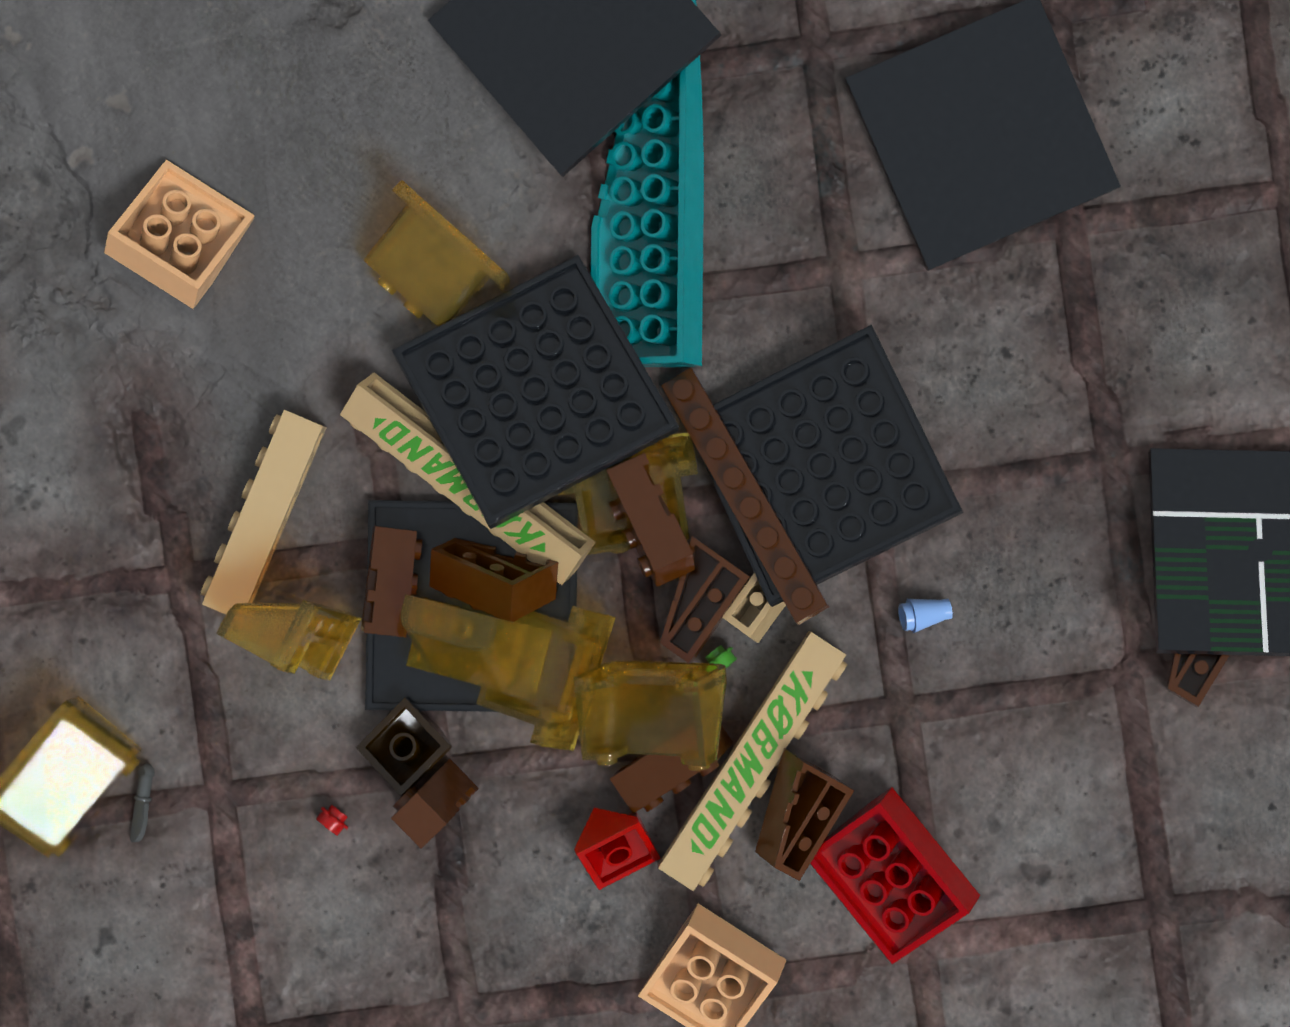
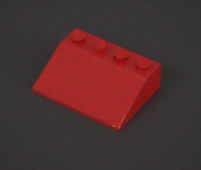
[810,787,980,964]

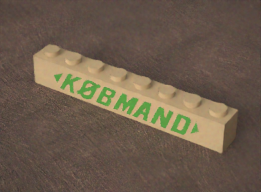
[340,373,596,585]
[658,631,847,891]

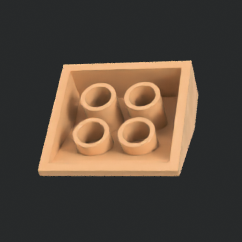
[104,160,255,309]
[638,903,786,1027]

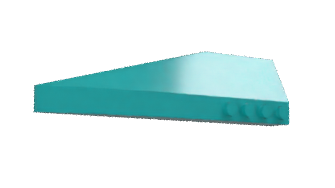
[591,0,704,367]

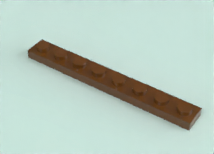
[661,367,829,625]

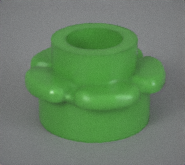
[705,645,737,676]

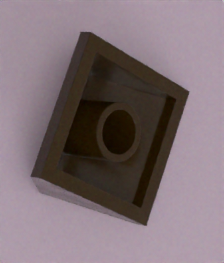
[356,698,452,797]

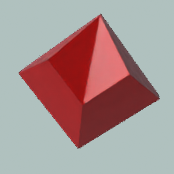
[574,807,661,890]

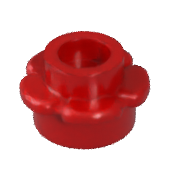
[316,805,348,836]

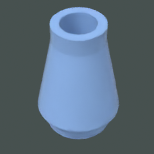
[898,598,953,633]

